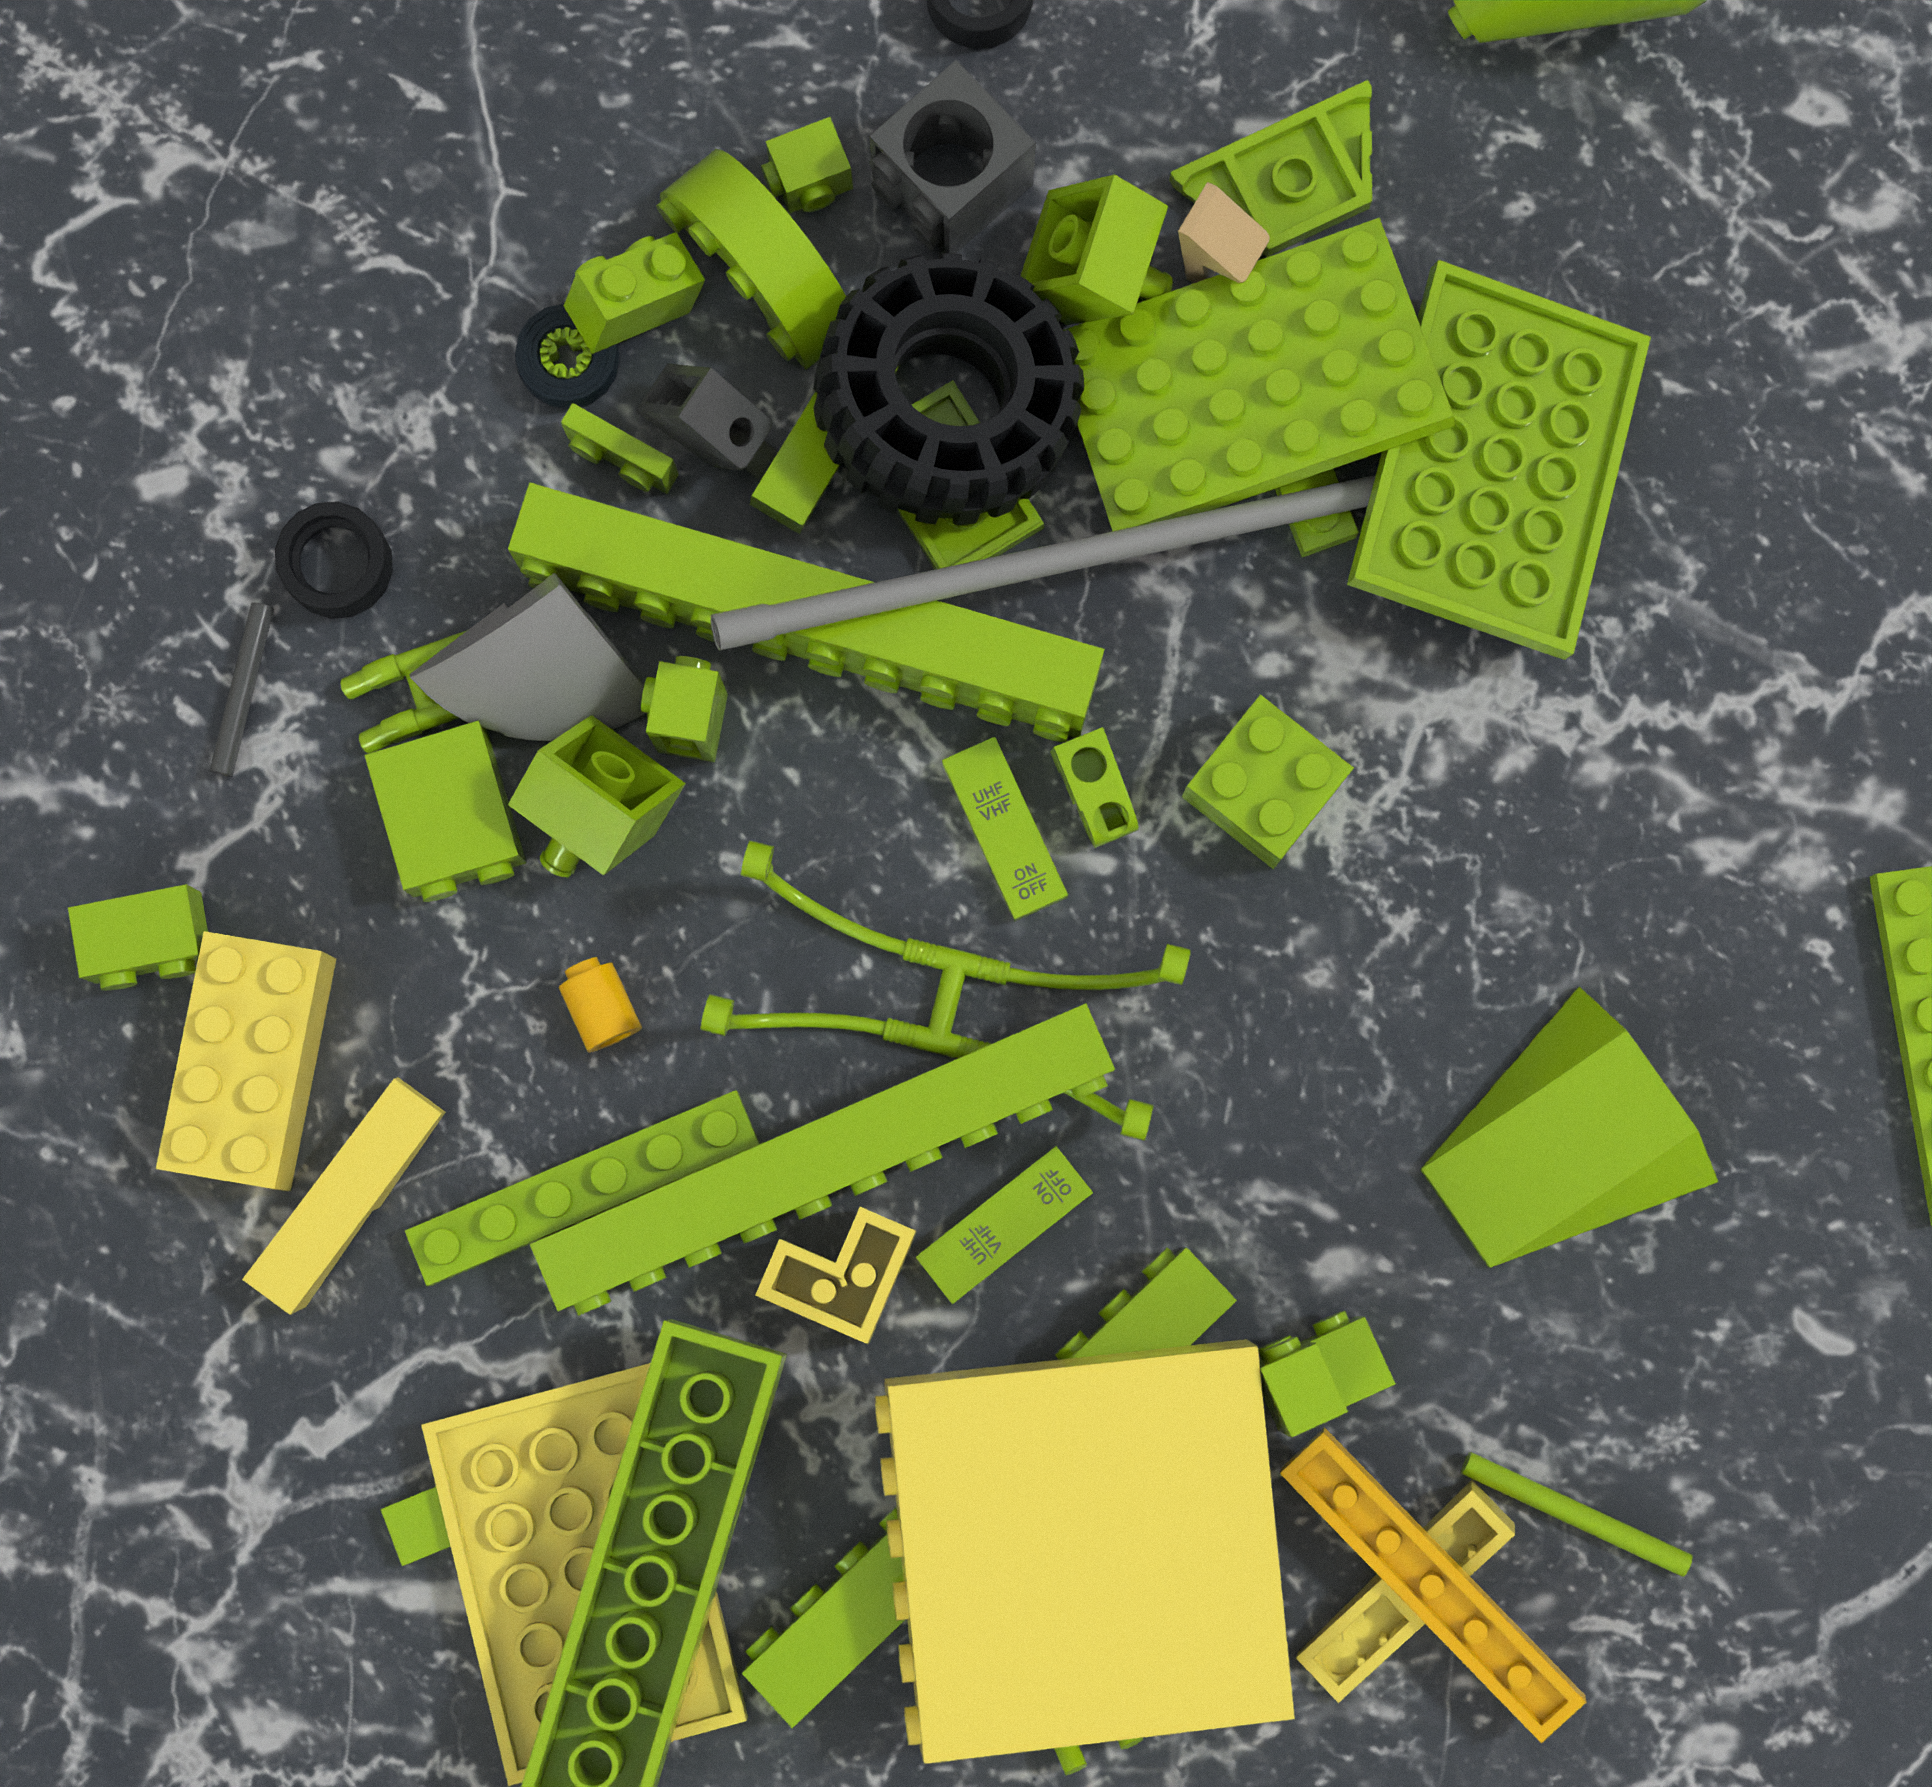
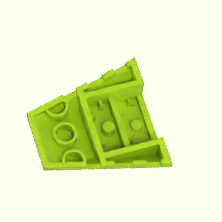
[1420,986,1718,1268]

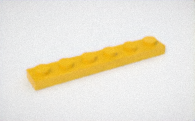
[1280,1427,1586,1743]

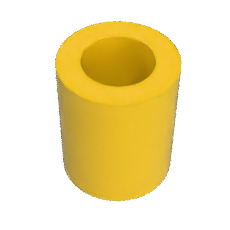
[558,957,642,1053]

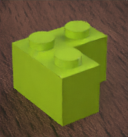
[1258,1310,1395,1438]

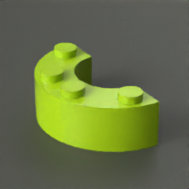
[656,149,846,370]

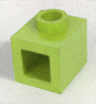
[761,117,853,213]

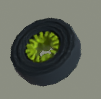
[515,303,620,409]

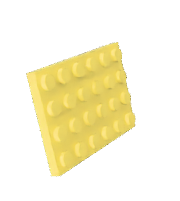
[421,1363,748,1786]

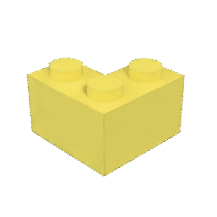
[755,1207,917,1344]

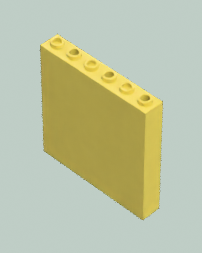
[875,1339,1295,1764]

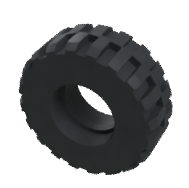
[813,253,1084,525]

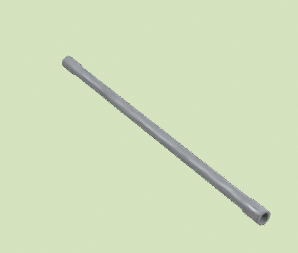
[711,475,1376,651]

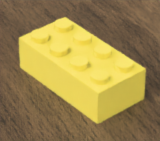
[156,931,336,1191]

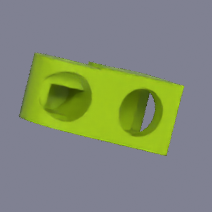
[1050,727,1139,848]

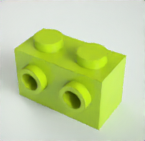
[563,232,705,354]
[641,656,728,762]
[68,884,208,991]

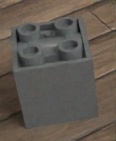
[869,60,1036,254]

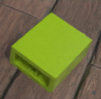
[364,720,527,902]

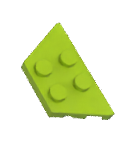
[1169,80,1372,257]

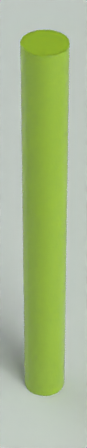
[1461,1452,1693,1577]

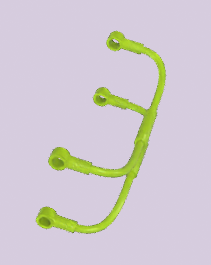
[701,840,1191,1141]

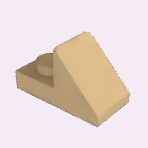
[1178,182,1270,283]

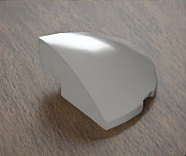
[409,573,645,741]

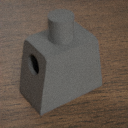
[636,363,778,480]

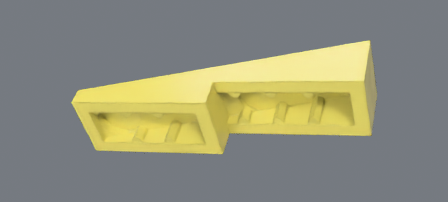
[242,1077,446,1315]
[1296,1479,1515,1703]

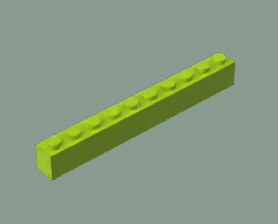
[530,1003,1115,1316]
[742,1247,1237,1728]

